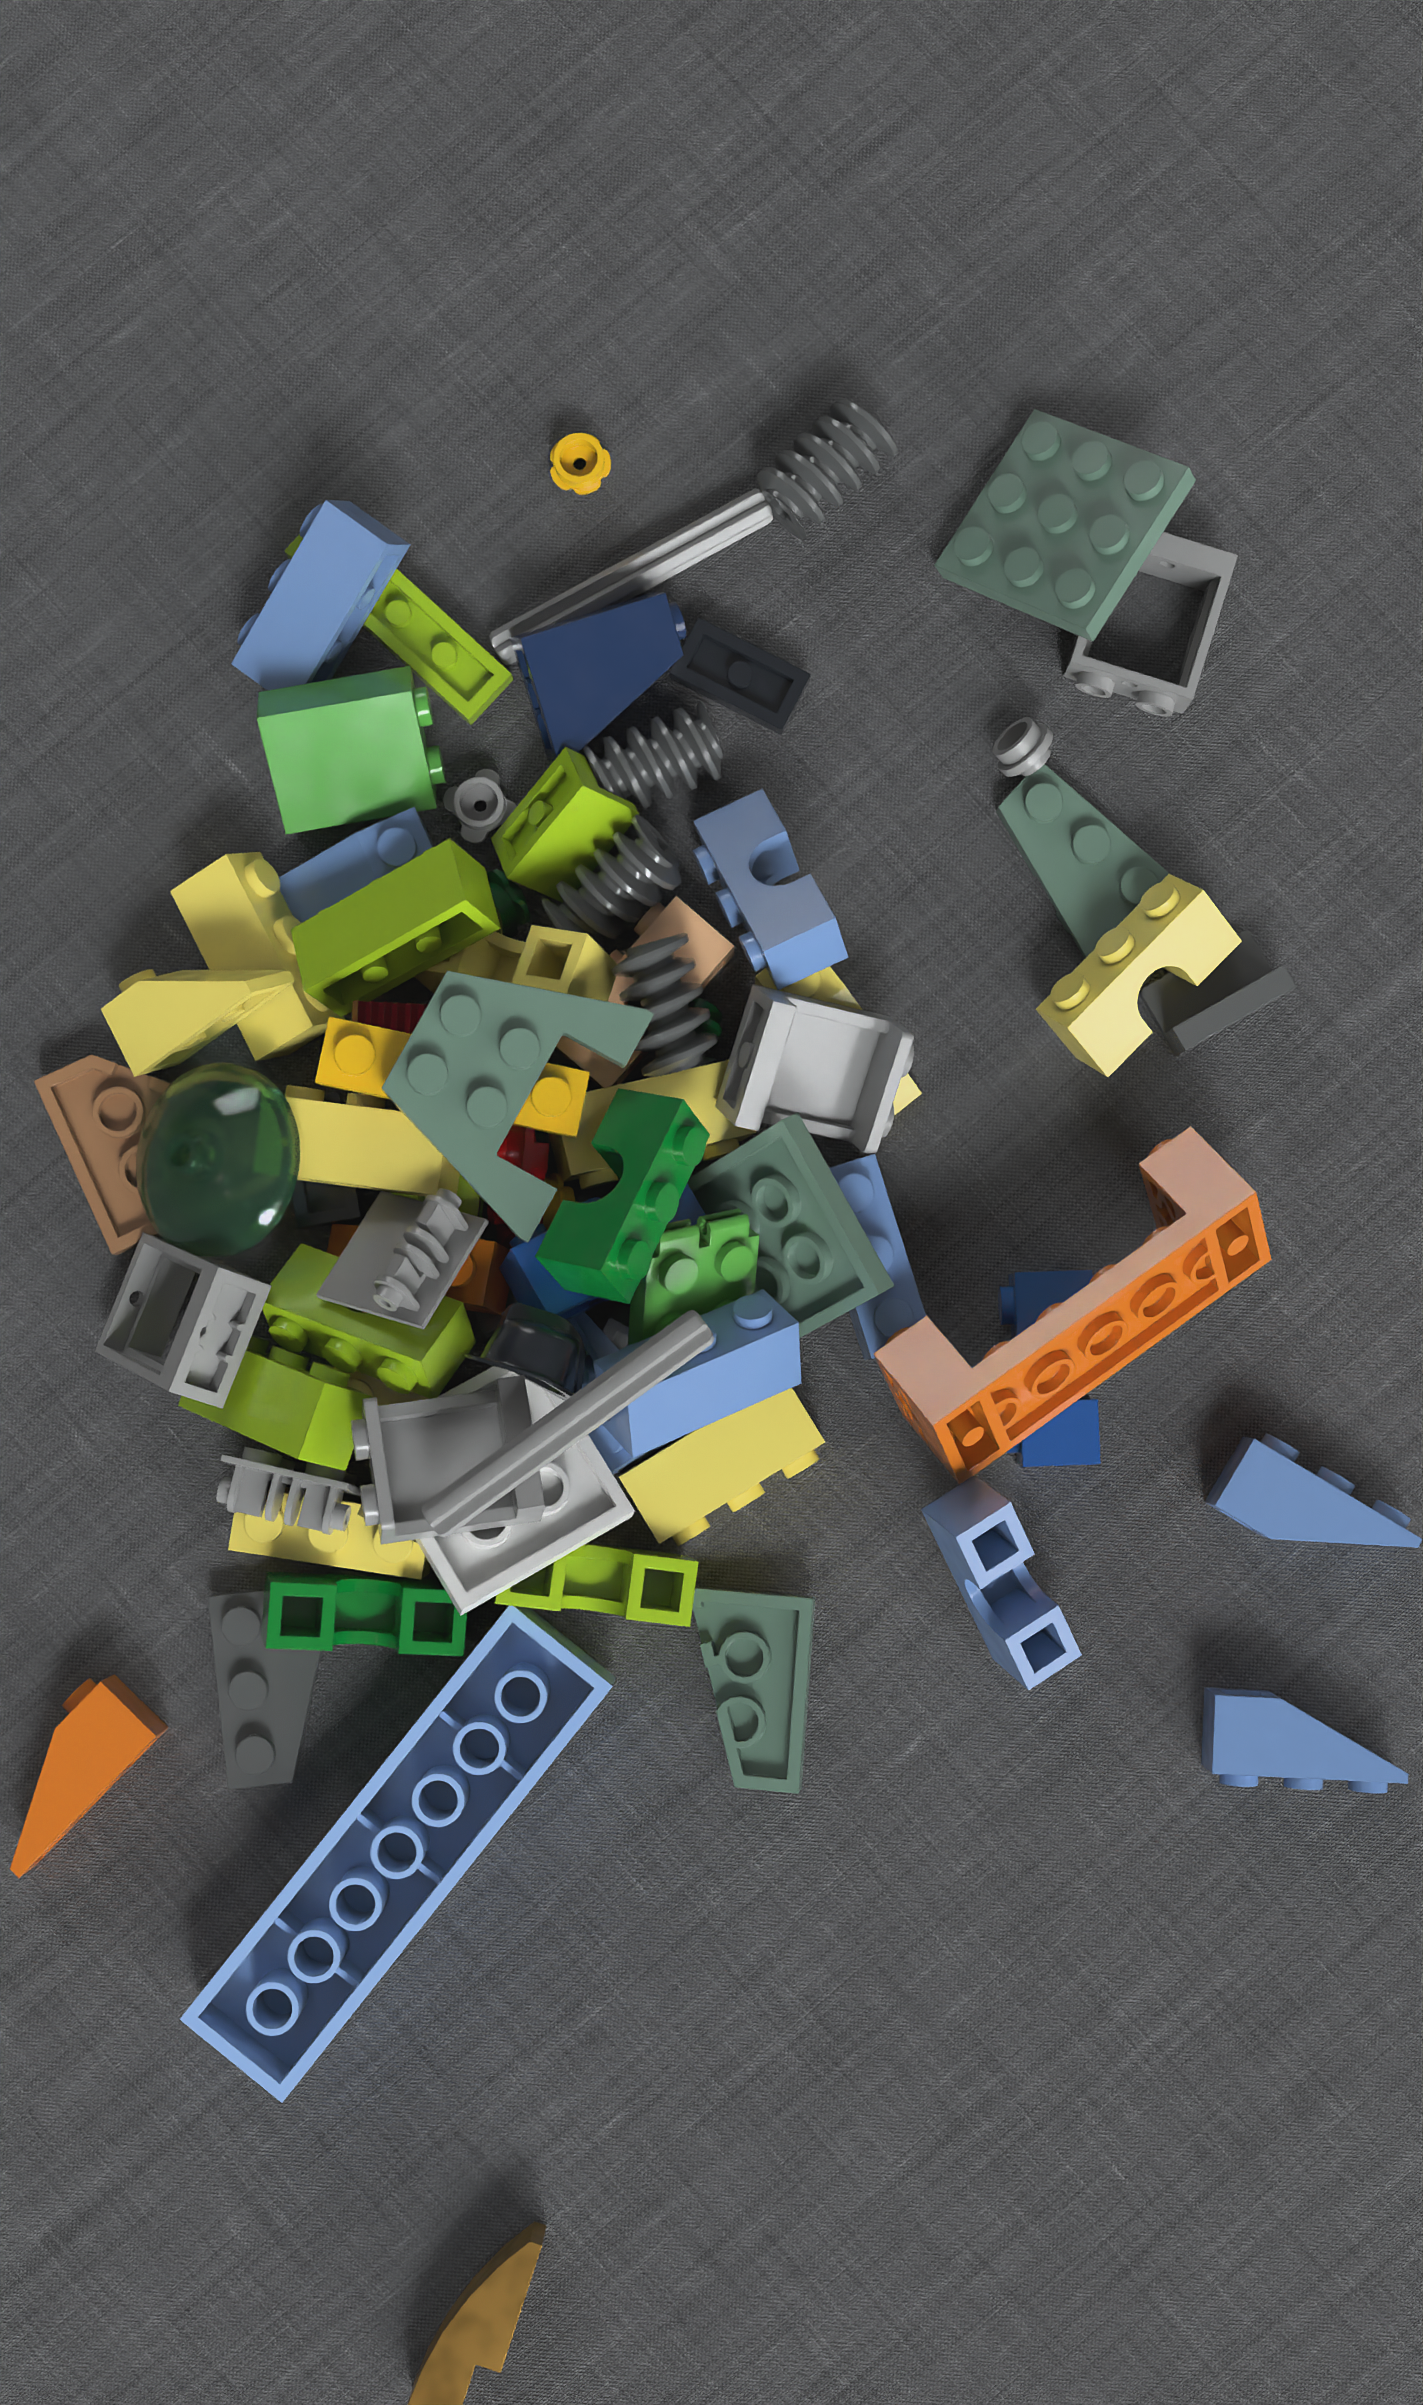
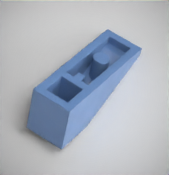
[279,807,434,923]

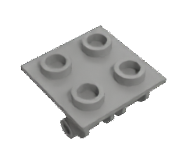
[316,1188,488,1329]
[216,1447,361,1535]

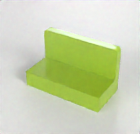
[491,747,639,902]

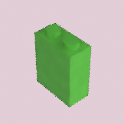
[256,666,446,834]

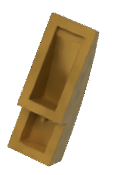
[407,2221,546,2405]

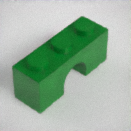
[535,1088,710,1304]
[261,1571,467,1656]

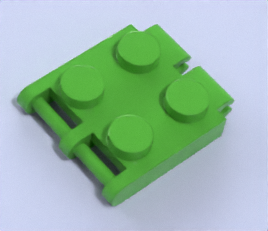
[628,1208,759,1345]

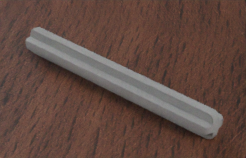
[489,489,773,665]
[422,1310,714,1538]

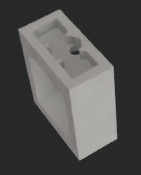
[1063,532,1238,717]
[95,1232,271,1409]

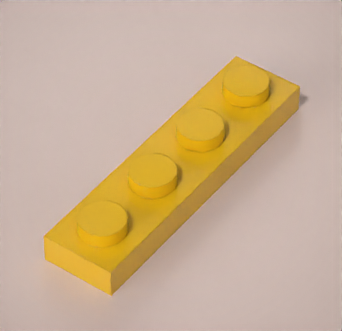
[315,1017,590,1138]

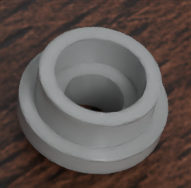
[992,717,1053,777]

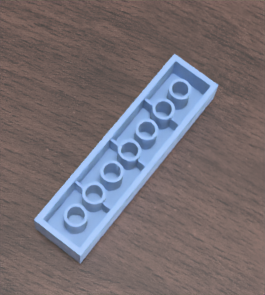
[180,1605,616,2103]

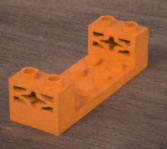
[873,1126,1272,1485]

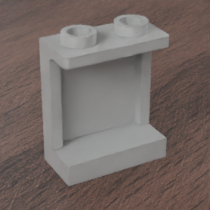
[715,984,914,1154]
[351,1375,545,1545]

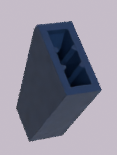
[510,593,686,761]

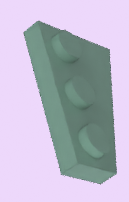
[996,764,1170,959]
[692,1586,816,1794]

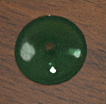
[136,1063,300,1258]

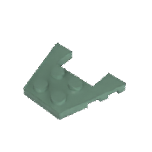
[382,971,654,1243]

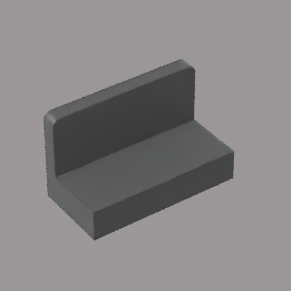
[1140,930,1297,1057]

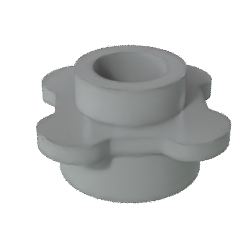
[443,769,517,844]

